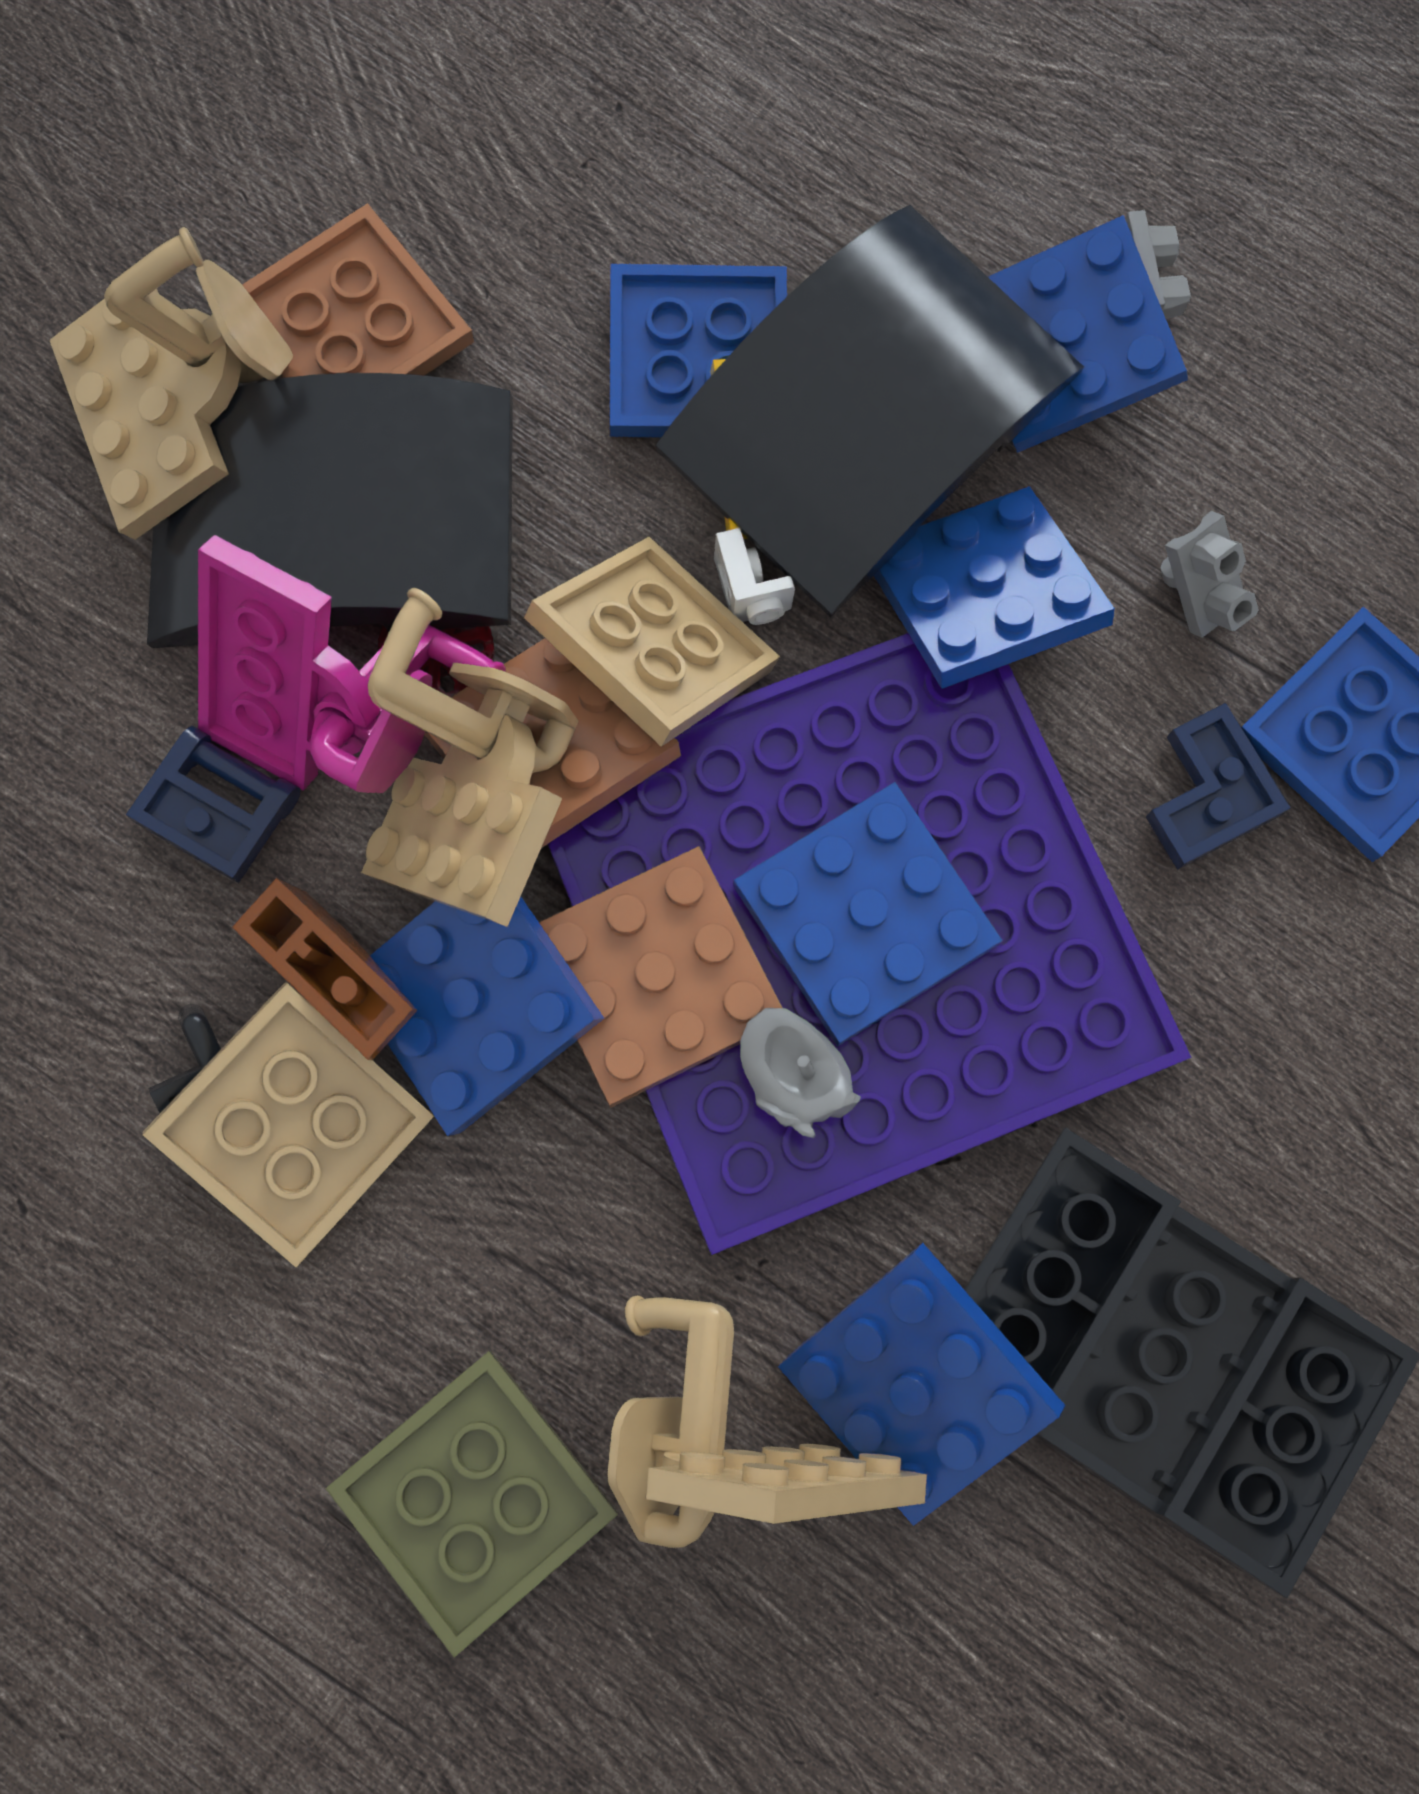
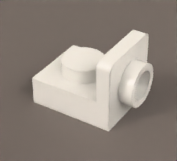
[714,528,795,625]

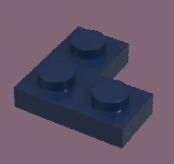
[1146,703,1290,870]

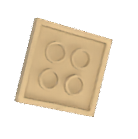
[524,537,780,747]
[143,982,434,1267]

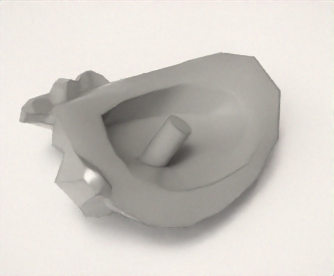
[740,1008,861,1138]

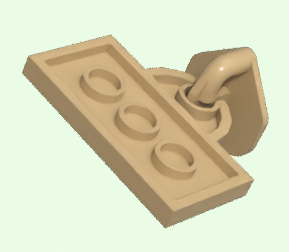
[50,227,293,540]
[361,588,578,927]
[608,1295,927,1548]

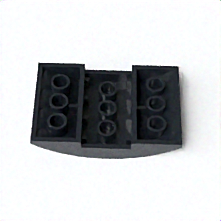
[656,205,1084,618]
[147,373,513,648]
[964,1127,1419,1598]

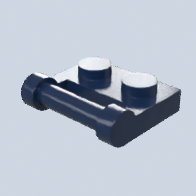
[126,726,301,884]

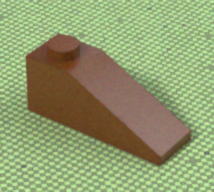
[232,878,417,1061]

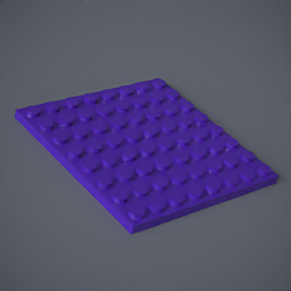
[547,633,1192,1256]

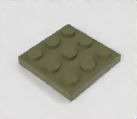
[325,1351,618,1658]

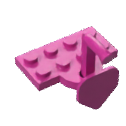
[198,535,506,793]

